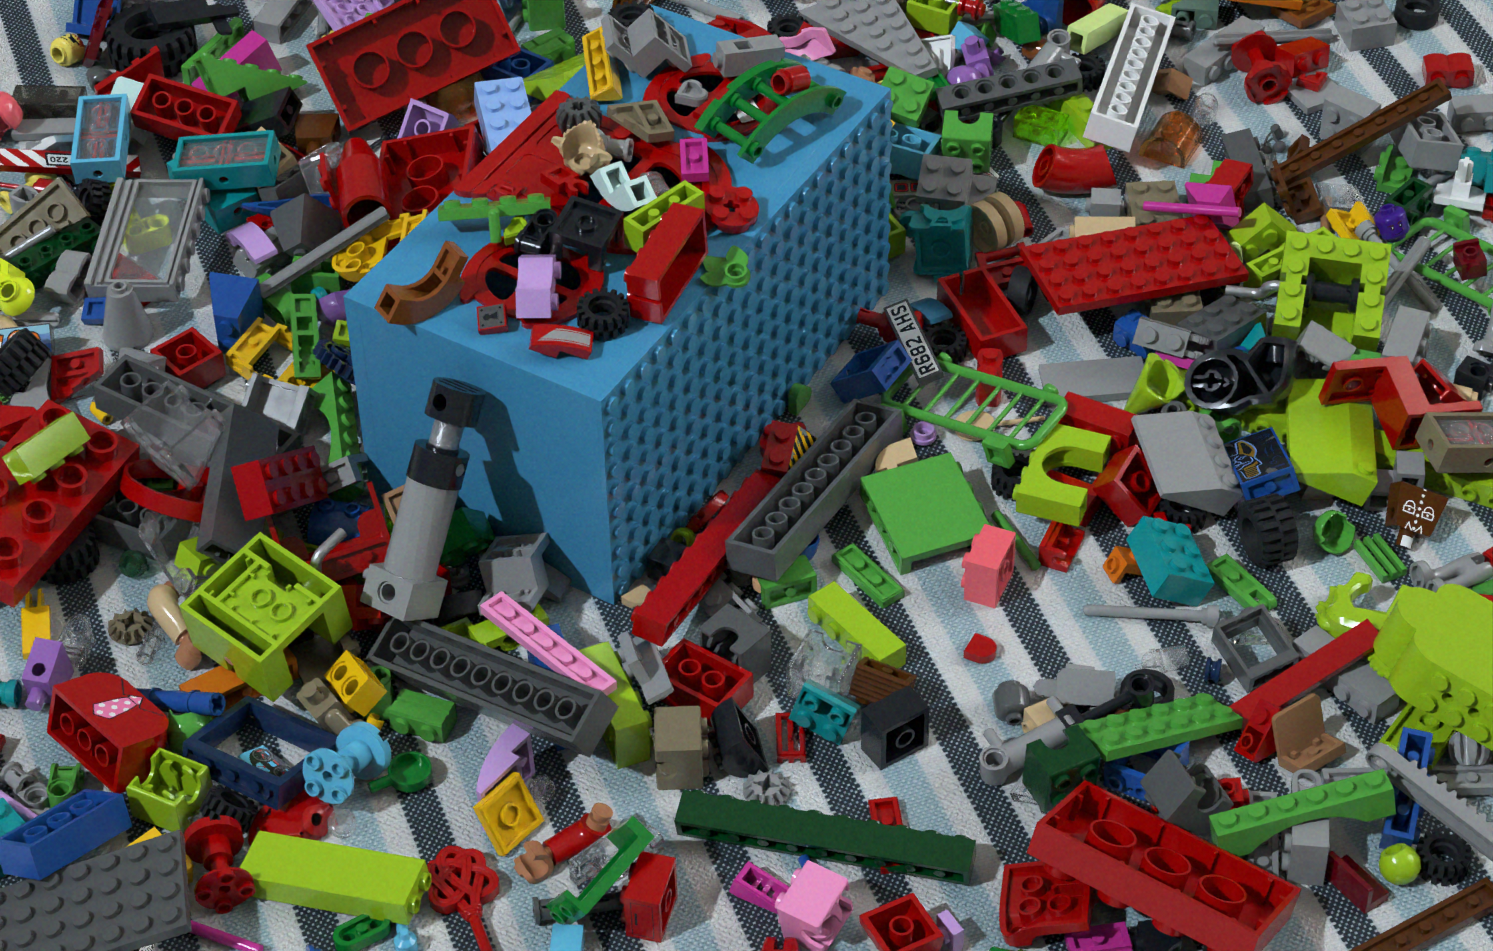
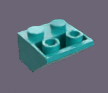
[788,679,861,746]

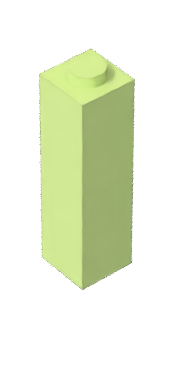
[1067,3,1129,55]

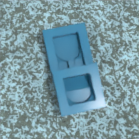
[910,298,953,325]

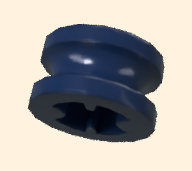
[1204,657,1222,684]

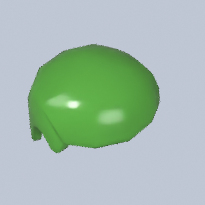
[1312,510,1355,554]

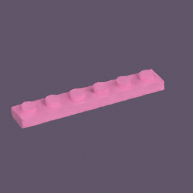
[480,591,617,696]

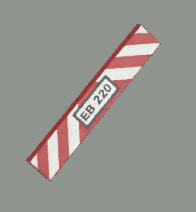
[0,148,141,178]

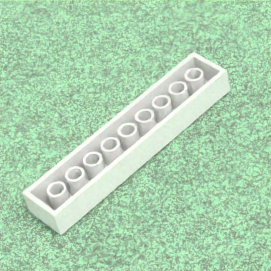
[1083,3,1176,152]

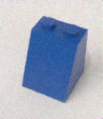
[209,272,265,354]

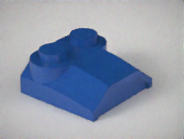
[1021,0,1064,34]

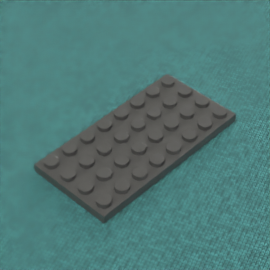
[0,829,192,951]

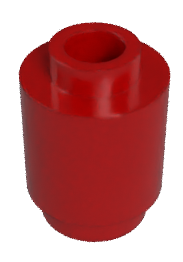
[771,65,811,96]

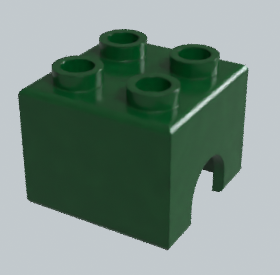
[1022,724,1101,813]

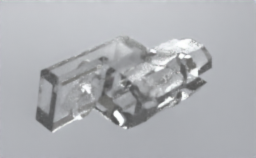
[569,825,665,886]

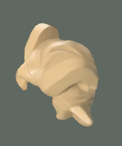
[551,120,612,177]

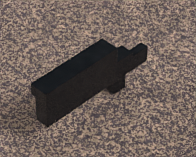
[147,0,240,35]

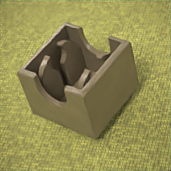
[654,706,709,790]

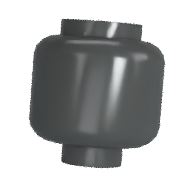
[992,680,1031,725]

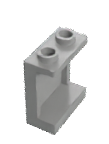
[240,372,319,443]

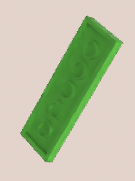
[1071,693,1243,762]

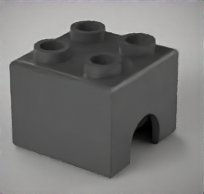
[700,603,772,684]
[1140,750,1233,837]

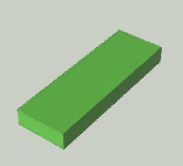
[832,543,905,609]

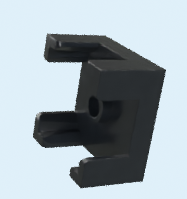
[549,195,624,272]

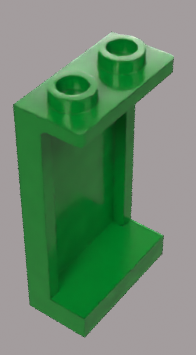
[546,816,655,925]

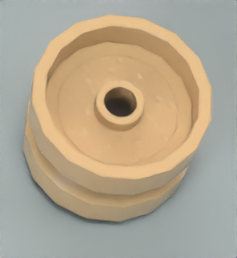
[970,191,1025,253]

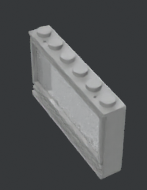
[84,178,210,302]

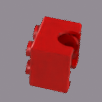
[1413,358,1467,405]

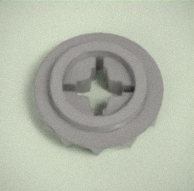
[743,769,790,806]

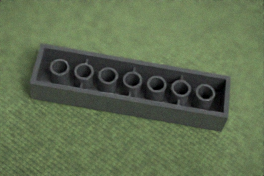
[93,354,302,461]

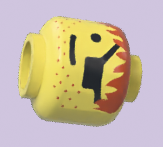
[50,33,85,67]

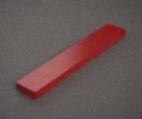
[1228,618,1378,735]

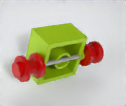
[906,0,986,36]

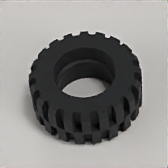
[105,1,198,78]

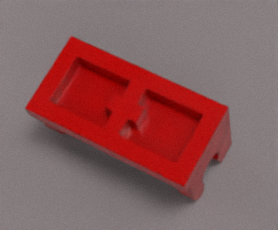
[1038,520,1085,573]

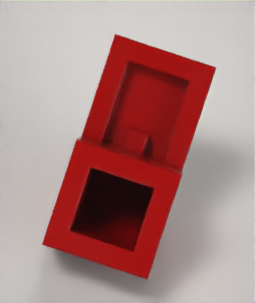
[340,585,391,630]

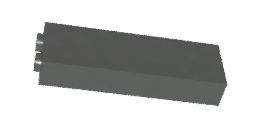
[196,403,280,564]

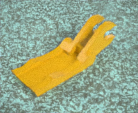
[21,588,52,660]

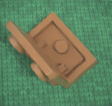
[1272,693,1346,773]

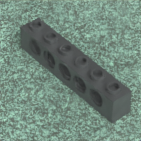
[935,58,1082,124]

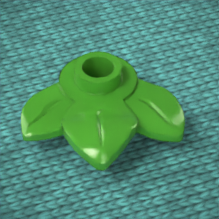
[700,245,751,288]

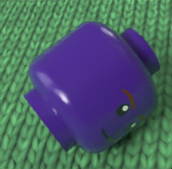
[1374,203,1410,243]

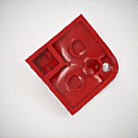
[999,861,1100,947]

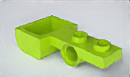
[441,603,549,651]

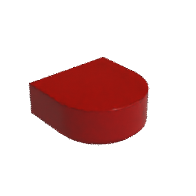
[963,633,997,664]

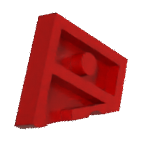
[51,347,104,405]

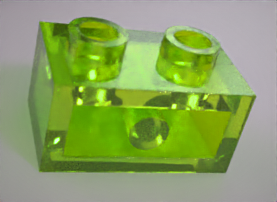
[1013,105,1069,146]

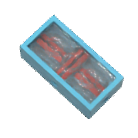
[70,93,132,184]

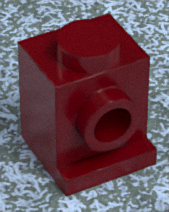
[1453,238,1487,281]

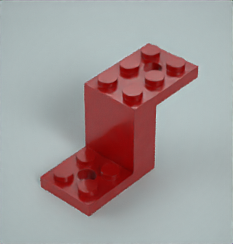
[1318,356,1483,450]

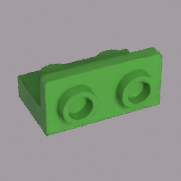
[1373,144,1414,194]

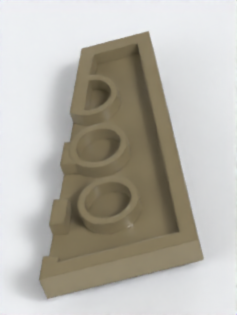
[0,177,91,255]

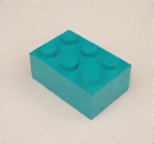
[1126,516,1215,607]

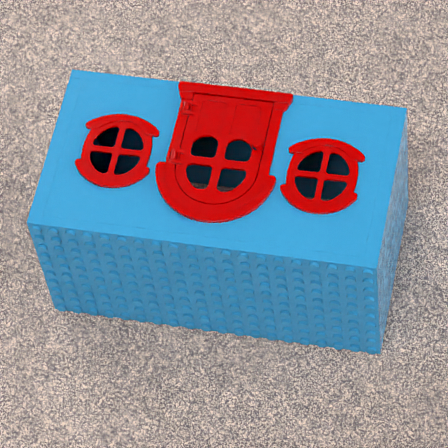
[343,4,893,605]

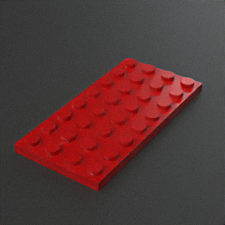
[1020,215,1249,316]

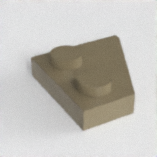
[607,100,675,143]

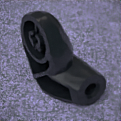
[1184,336,1299,416]

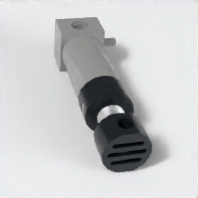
[360,377,486,622]

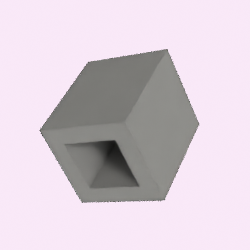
[1085,188,1121,217]

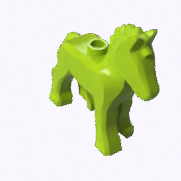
[1315,572,1411,685]

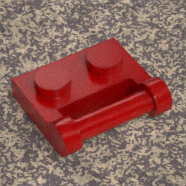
[975,242,1026,289]

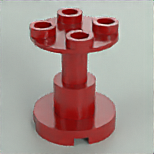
[1231,30,1293,105]
[184,815,256,914]

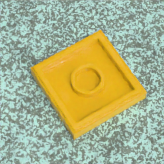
[472,772,545,856]

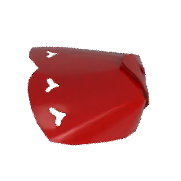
[248,789,334,845]

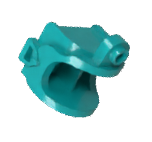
[899,204,974,283]

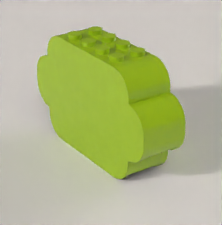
[1373,584,1493,751]

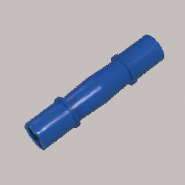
[136,688,226,716]

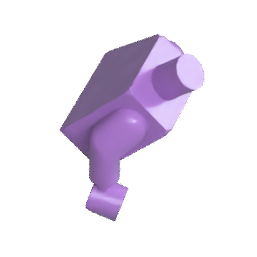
[961,35,1006,78]

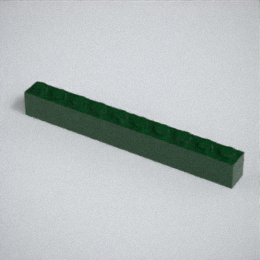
[674,790,976,886]

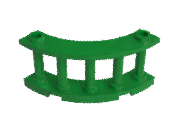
[694,58,847,164]

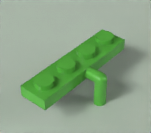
[437,193,551,243]

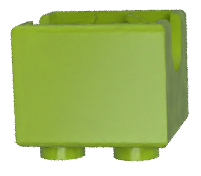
[126,747,213,834]

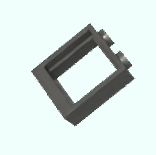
[1211,604,1300,693]

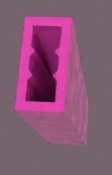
[191,30,282,99]

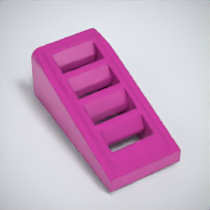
[729,861,789,914]

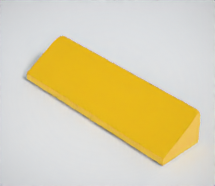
[582,26,623,101]

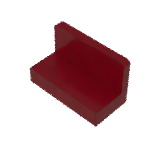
[1325,851,1389,914]

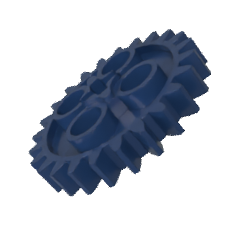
[313,339,355,385]

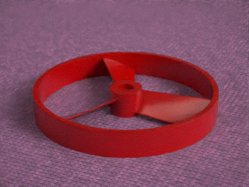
[120,459,210,523]

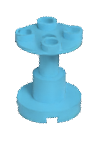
[303,721,391,804]

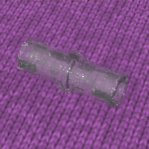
[135,620,167,666]

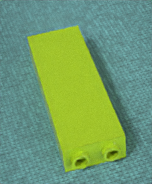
[240,831,432,925]

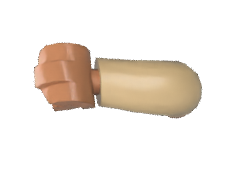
[147,580,204,670]

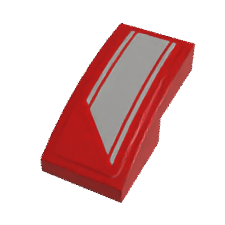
[529,324,594,360]

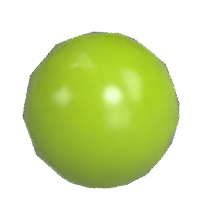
[1379,843,1421,886]

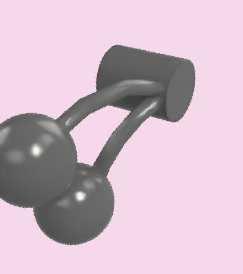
[1261,124,1286,154]

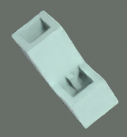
[590,161,657,211]

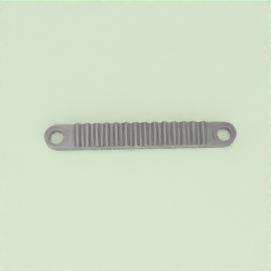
[1365,743,1493,862]

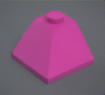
[1185,182,1239,229]

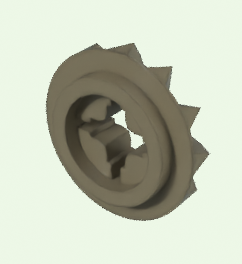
[108,608,153,645]

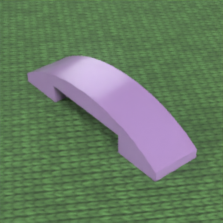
[225,222,278,264]

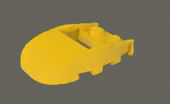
[332,209,430,282]
[225,317,335,388]

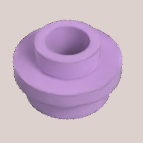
[910,421,937,446]

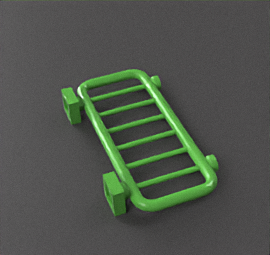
[1386,204,1493,316]
[880,352,1068,469]

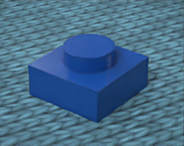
[81,297,106,325]

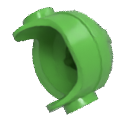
[167,709,214,755]

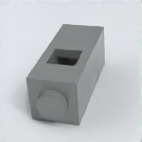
[712,34,785,78]

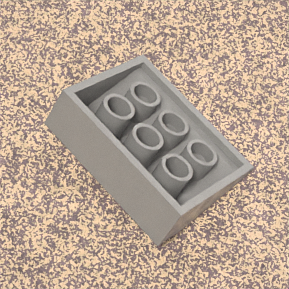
[1131,411,1243,516]

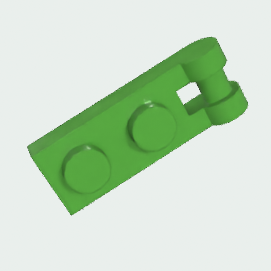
[1206,553,1277,611]

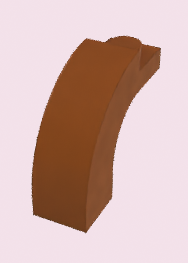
[374,240,469,325]

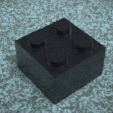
[861,685,930,770]

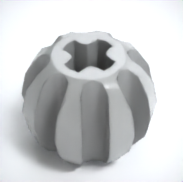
[1447,732,1492,766]

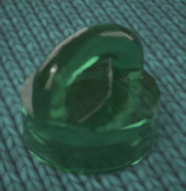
[119,550,150,577]

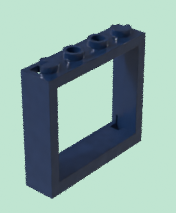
[182,695,337,810]

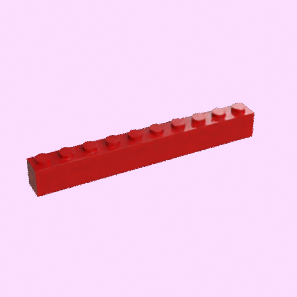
[631,469,781,647]

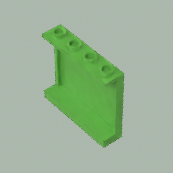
[859,452,994,576]

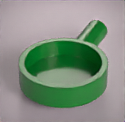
[367,751,433,794]

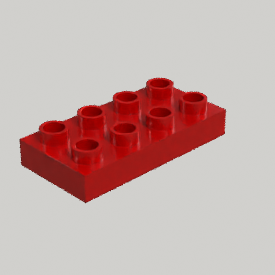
[306,0,521,134]
[379,125,484,255]
[0,399,140,608]
[1027,780,1302,951]

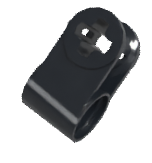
[514,208,557,255]

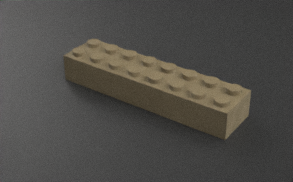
[1124,180,1203,326]

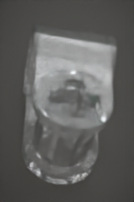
[57,615,95,669]

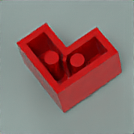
[1205,158,1254,231]

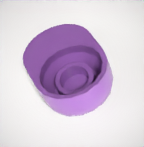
[946,66,982,85]

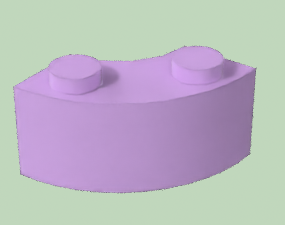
[515,254,561,318]

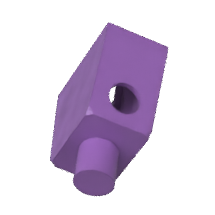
[22,637,74,711]

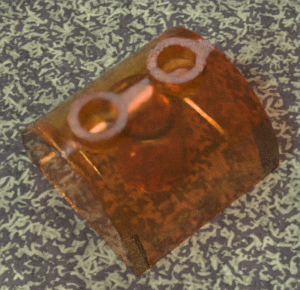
[425,72,484,120]
[1139,111,1202,169]

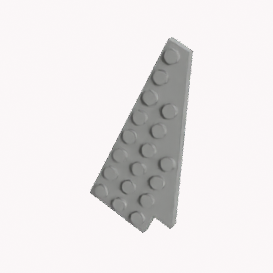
[799,0,939,79]

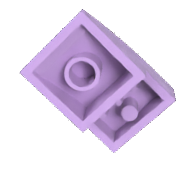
[476,723,535,831]

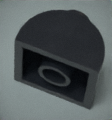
[707,697,769,778]

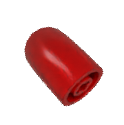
[1032,144,1117,195]

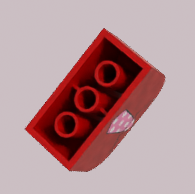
[47,672,169,794]

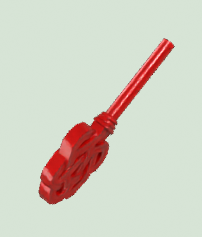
[427,846,500,951]

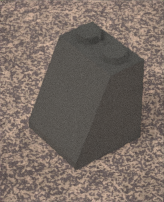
[270,193,341,259]

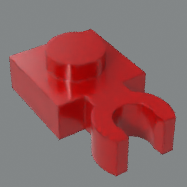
[540,163,589,198]

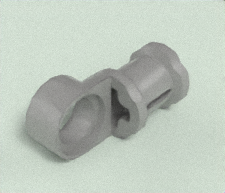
[597,128,634,162]
[0,761,50,810]

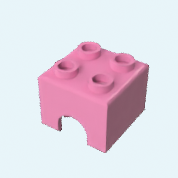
[775,860,854,951]

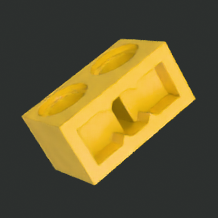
[324,650,387,717]

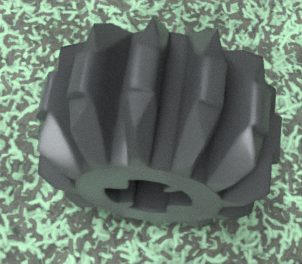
[556,96,602,134]

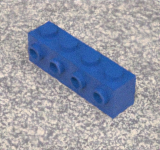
[1379,727,1436,849]

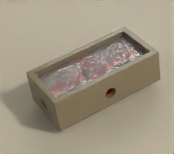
[1415,412,1493,473]

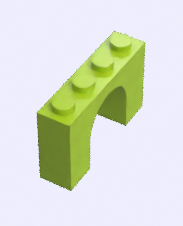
[1012,424,1111,527]

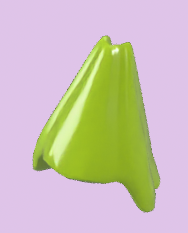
[1124,353,1185,414]

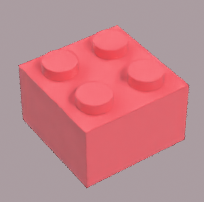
[961,524,1016,608]

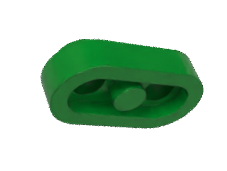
[333,914,392,951]

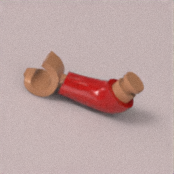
[513,803,613,884]

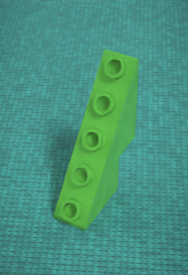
[193,53,308,104]

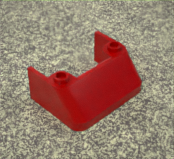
[265,481,390,582]

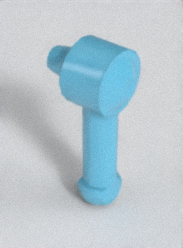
[394,923,418,951]

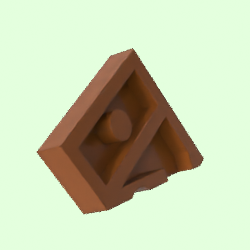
[1271,0,1336,29]

